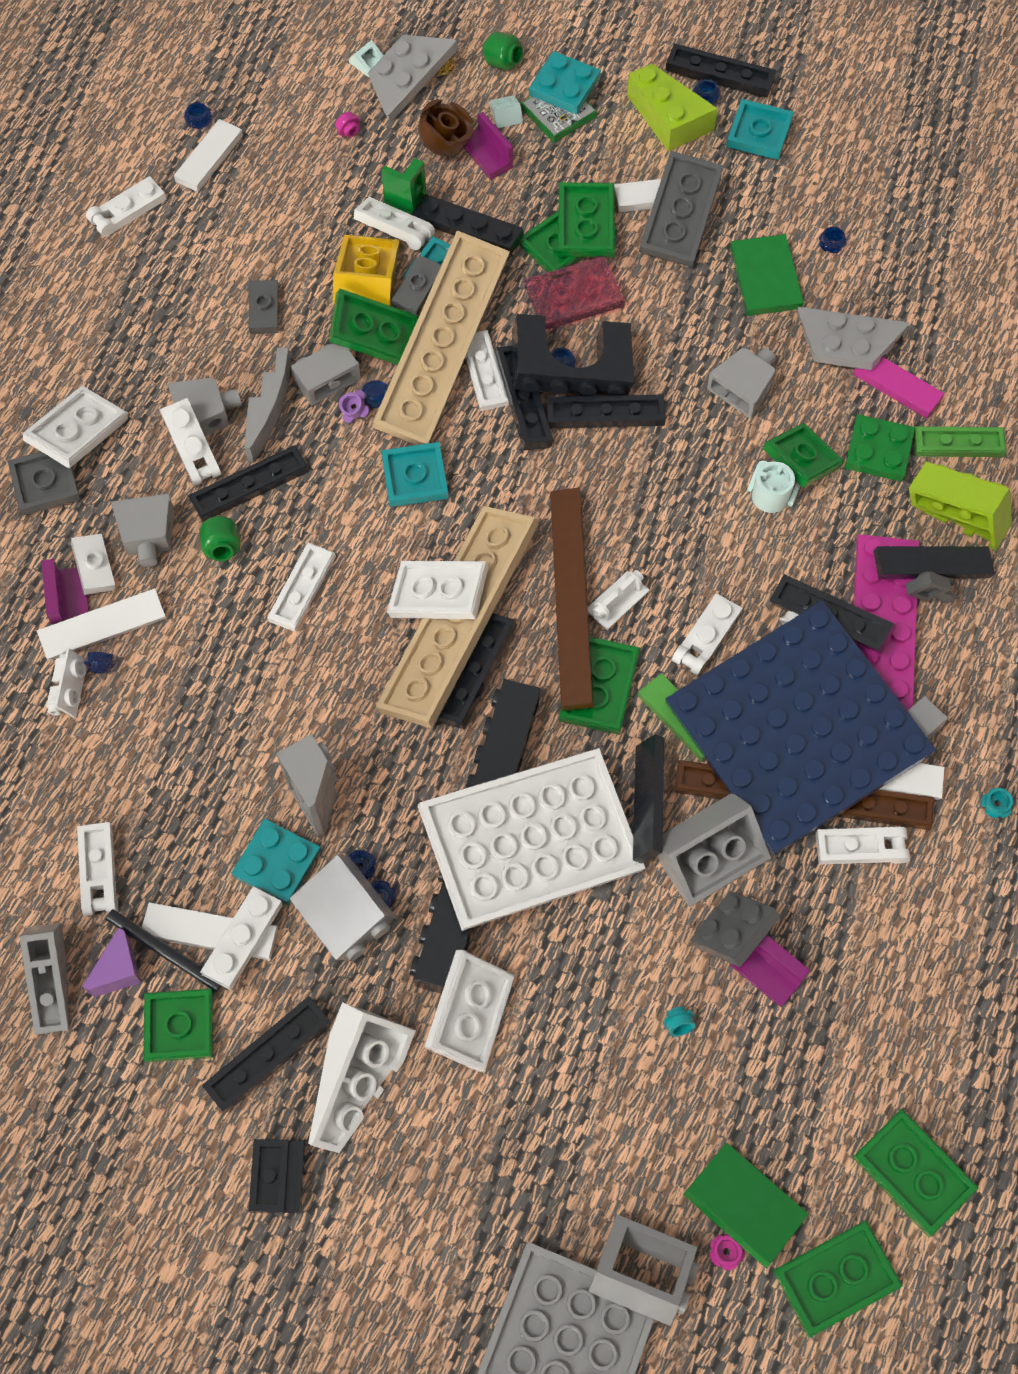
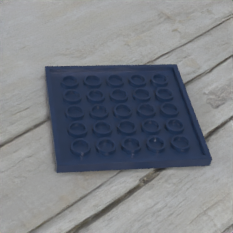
[665,600,936,856]

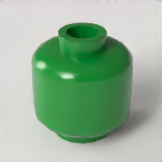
[483,31,523,71]
[199,516,240,562]

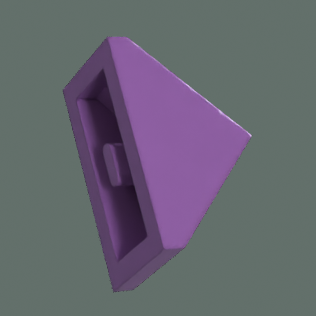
[82,928,141,997]

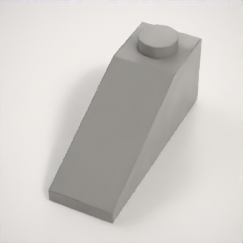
[19,923,70,1035]

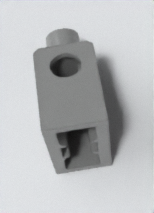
[707,348,776,419]
[168,378,242,436]
[111,493,174,567]

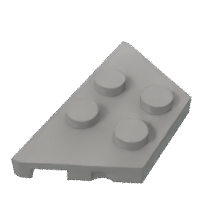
[368,35,459,122]
[797,307,909,370]

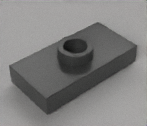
[391,255,442,316]
[249,280,279,334]

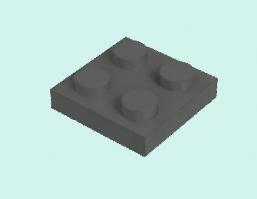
[7,451,81,516]
[690,891,781,967]

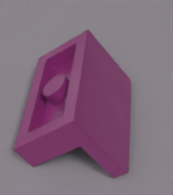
[464,112,513,180]
[41,559,89,625]
[730,935,810,1007]

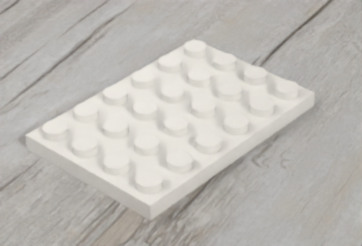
[418,748,646,931]

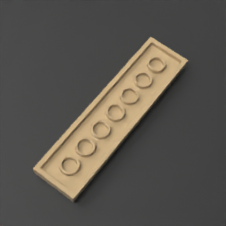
[372,231,510,445]
[376,506,538,728]

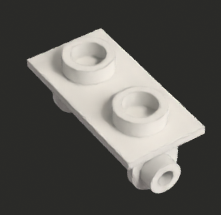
[588,570,650,630]
[46,648,88,718]

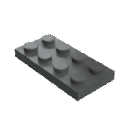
[639,150,724,267]

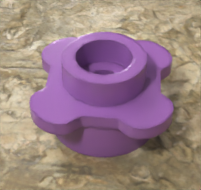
[339,390,370,423]

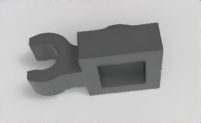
[906,571,958,604]

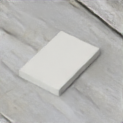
[23,385,128,469]
[387,561,489,619]
[425,950,515,1072]

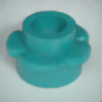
[981,788,1014,818]
[663,1007,695,1037]

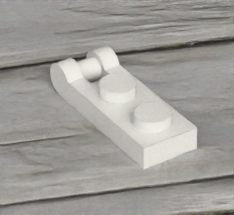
[86,176,167,237]
[354,197,435,250]
[159,398,222,487]
[671,593,743,676]
[77,822,118,917]
[816,827,911,865]

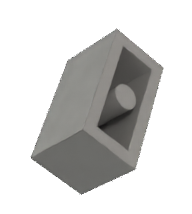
[291,343,361,406]

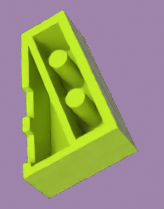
[627,63,718,151]
[909,461,1012,551]

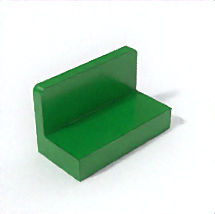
[381,158,427,215]

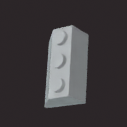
[276,734,338,839]
[657,793,771,907]

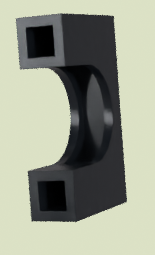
[512,314,634,396]

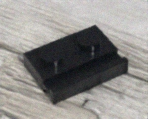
[248,1139,306,1214]

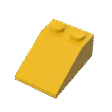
[333,235,399,306]

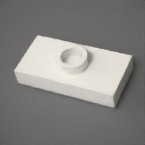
[71,534,115,595]

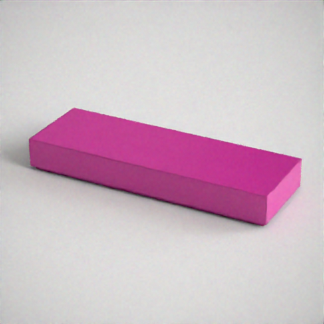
[853,357,945,419]

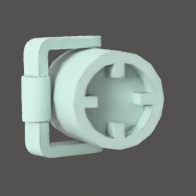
[747,461,801,513]

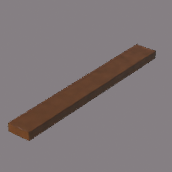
[550,487,594,711]
[674,760,934,831]

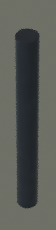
[105,909,221,992]

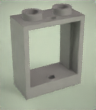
[589,1214,699,1326]

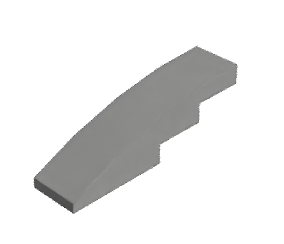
[244,348,292,463]

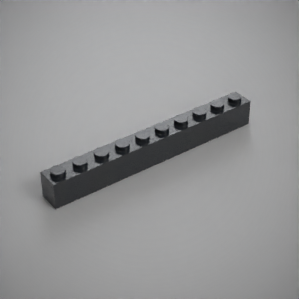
[410,679,541,994]

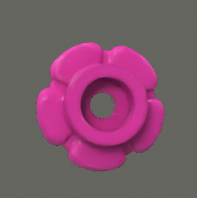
[335,112,360,138]
[710,1234,745,1270]

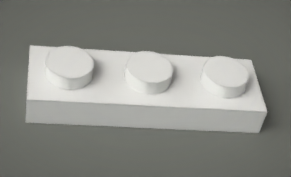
[200,886,283,990]

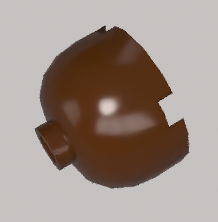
[418,99,474,156]

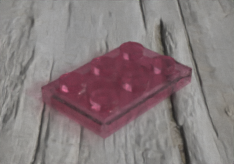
[524,256,624,330]

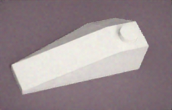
[308,1002,416,1153]

